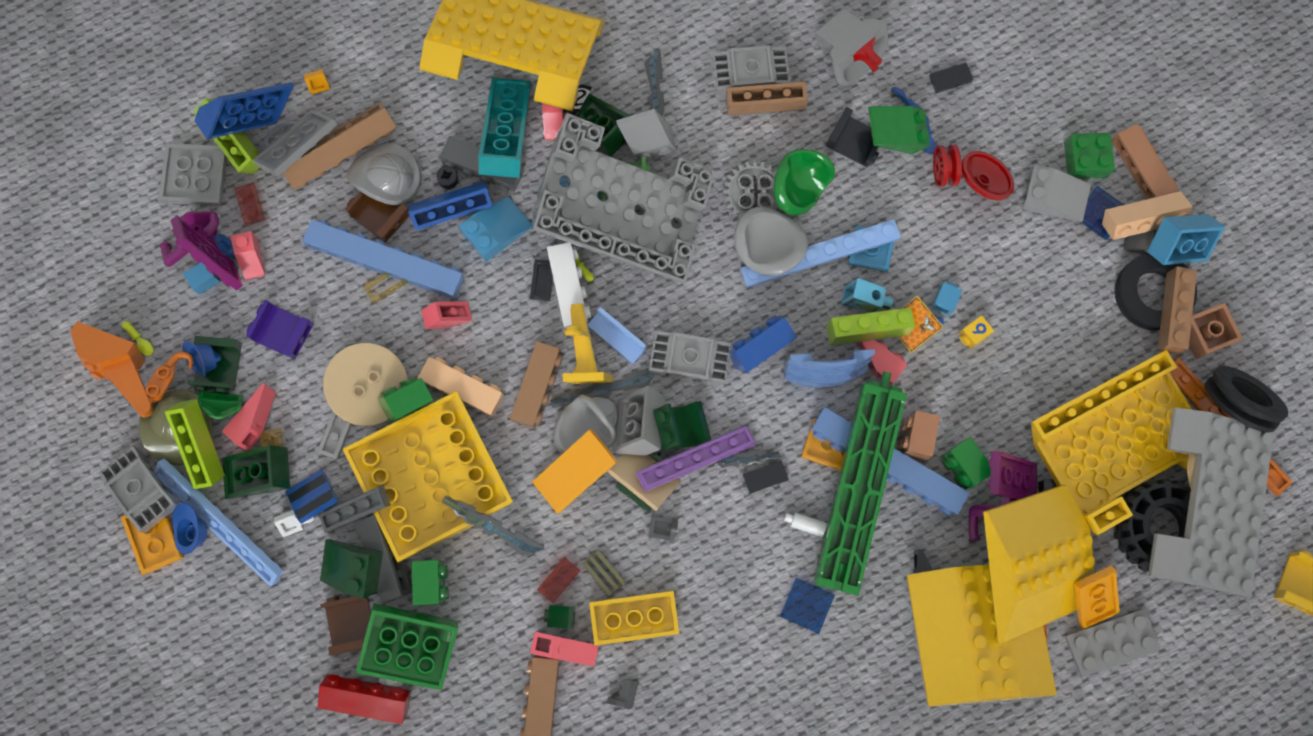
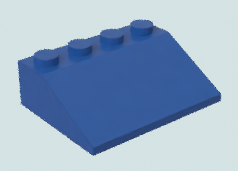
[194,82,294,139]

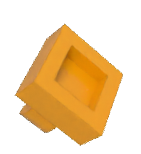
[303,69,330,95]

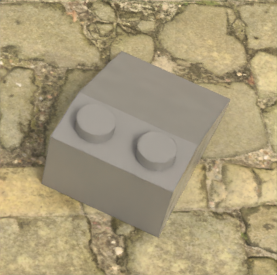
[616,109,676,161]
[1022,164,1091,222]

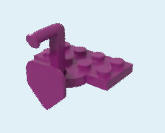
[159,211,243,291]
[968,451,1037,542]

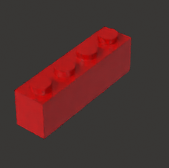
[317,674,411,724]

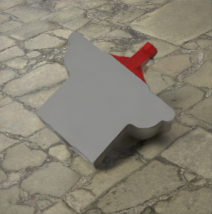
[815,8,888,87]

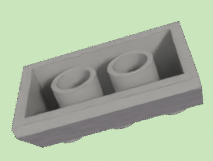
[613,385,665,456]

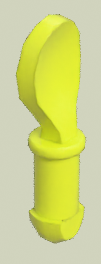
[574,253,594,282]
[121,321,154,356]

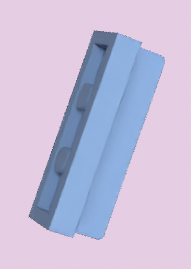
[587,307,646,365]

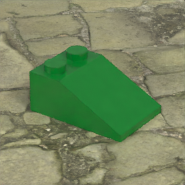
[868,106,930,154]

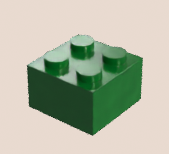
[1064,132,1115,179]
[378,377,433,421]
[941,437,991,490]
[412,560,449,606]

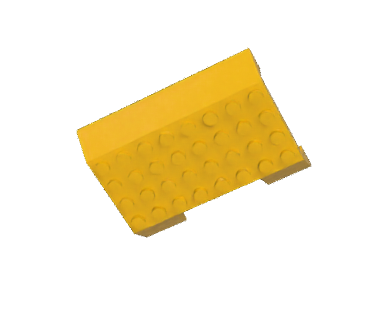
[419,0,606,111]
[1031,350,1192,535]

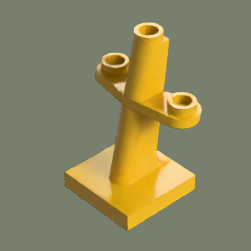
[563,304,613,384]

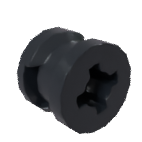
[436,166,458,190]

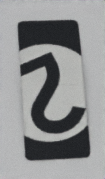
[564,84,592,115]

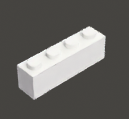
[547,242,591,328]

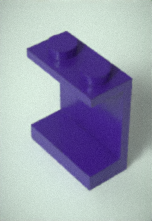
[246,300,314,360]

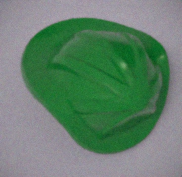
[774,149,835,216]

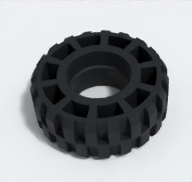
[1113,479,1191,572]

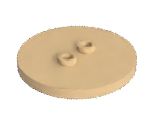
[323,343,408,426]

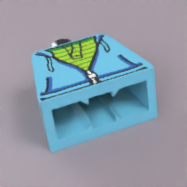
[841,278,893,313]

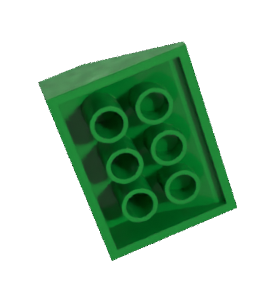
[356,603,458,690]

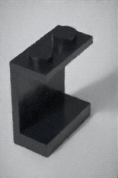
[826,107,879,167]

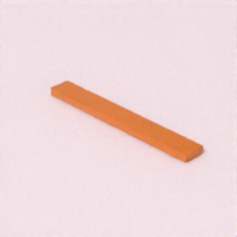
[1170,357,1293,496]

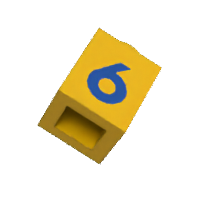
[958,315,994,349]

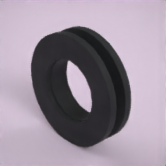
[1115,253,1197,330]
[1204,366,1288,433]

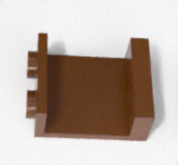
[345,192,410,243]
[320,595,370,656]

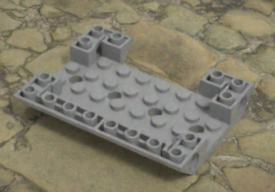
[532,113,715,284]

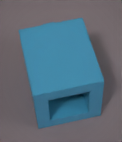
[183,262,220,295]
[931,282,963,316]

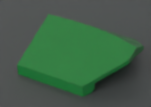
[197,391,243,420]

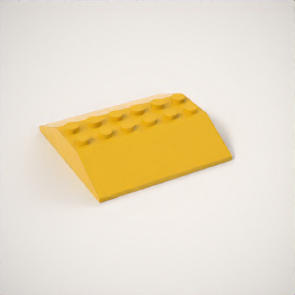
[343,391,513,562]
[983,485,1095,644]
[906,564,1057,707]

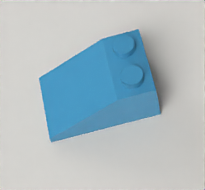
[459,196,532,262]

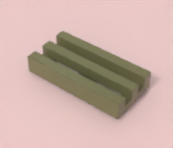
[582,550,625,596]

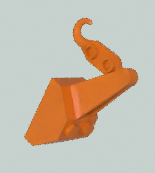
[70,321,194,418]

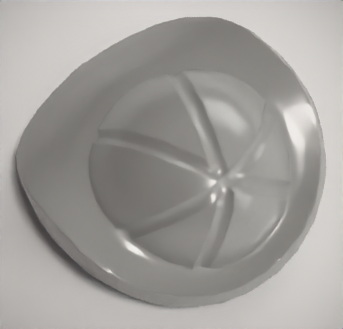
[346,143,421,205]
[735,207,808,276]

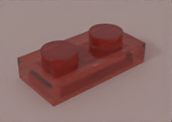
[234,182,266,226]
[537,557,581,604]

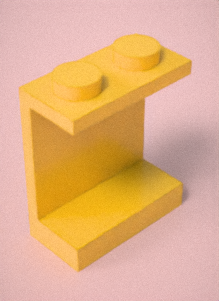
[1274,550,1313,616]

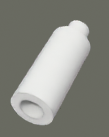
[784,512,827,537]

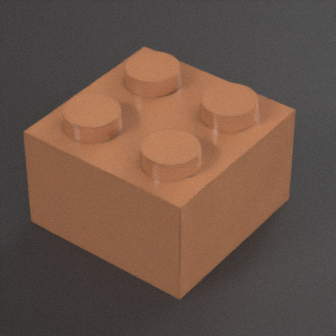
[1189,303,1243,359]
[897,410,940,462]

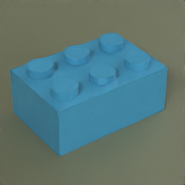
[1147,214,1225,265]

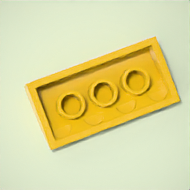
[589,591,679,646]

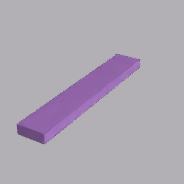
[636,426,756,492]

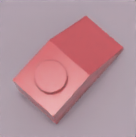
[542,103,564,140]
[231,231,265,280]
[421,301,472,329]

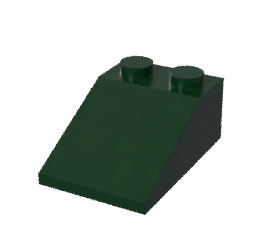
[571,94,630,157]
[222,445,290,499]
[320,539,383,598]

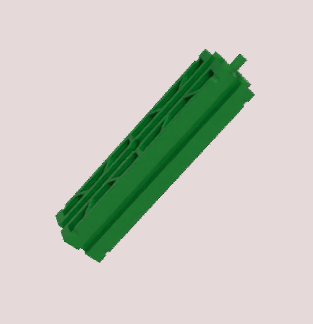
[814,371,907,596]

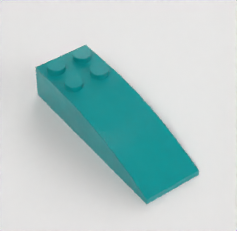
[478,77,531,178]

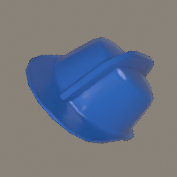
[182,341,221,377]
[173,503,207,554]

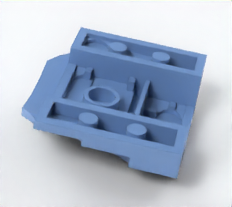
[783,349,875,388]

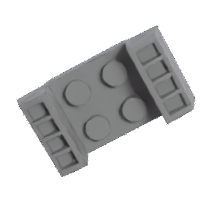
[712,45,791,96]
[649,331,732,386]
[98,445,179,533]

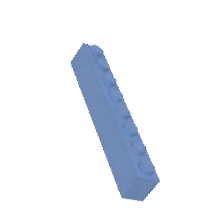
[302,220,465,300]
[809,407,970,517]

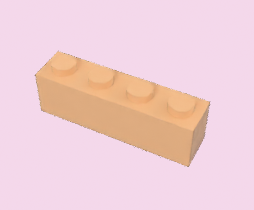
[1102,191,1193,240]
[417,357,504,418]

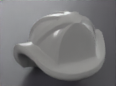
[553,394,617,455]

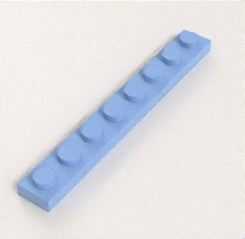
[741,219,901,288]
[153,458,283,587]

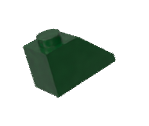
[544,605,576,629]

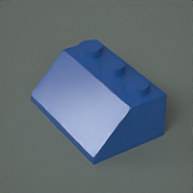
[729,315,797,373]

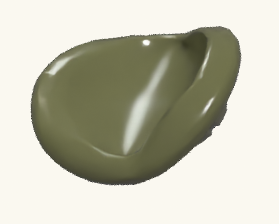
[138,390,213,465]

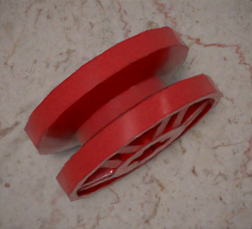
[933,144,962,187]

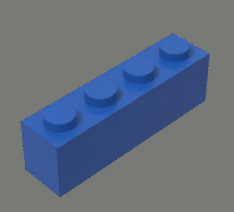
[408,181,493,231]

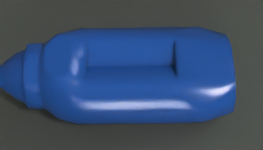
[213,234,236,260]

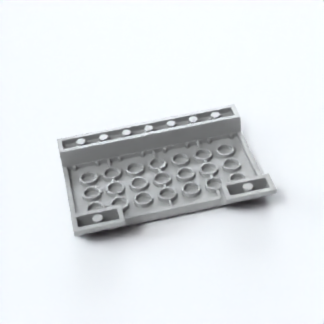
[1148,408,1274,599]

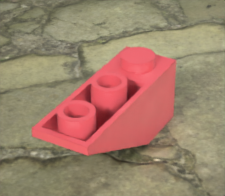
[857,340,907,386]
[221,383,276,451]
[530,631,599,666]

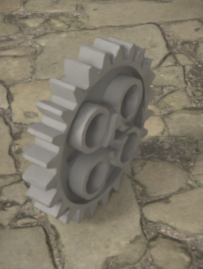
[722,161,782,222]

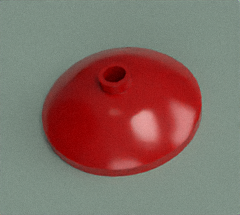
[962,151,1014,201]

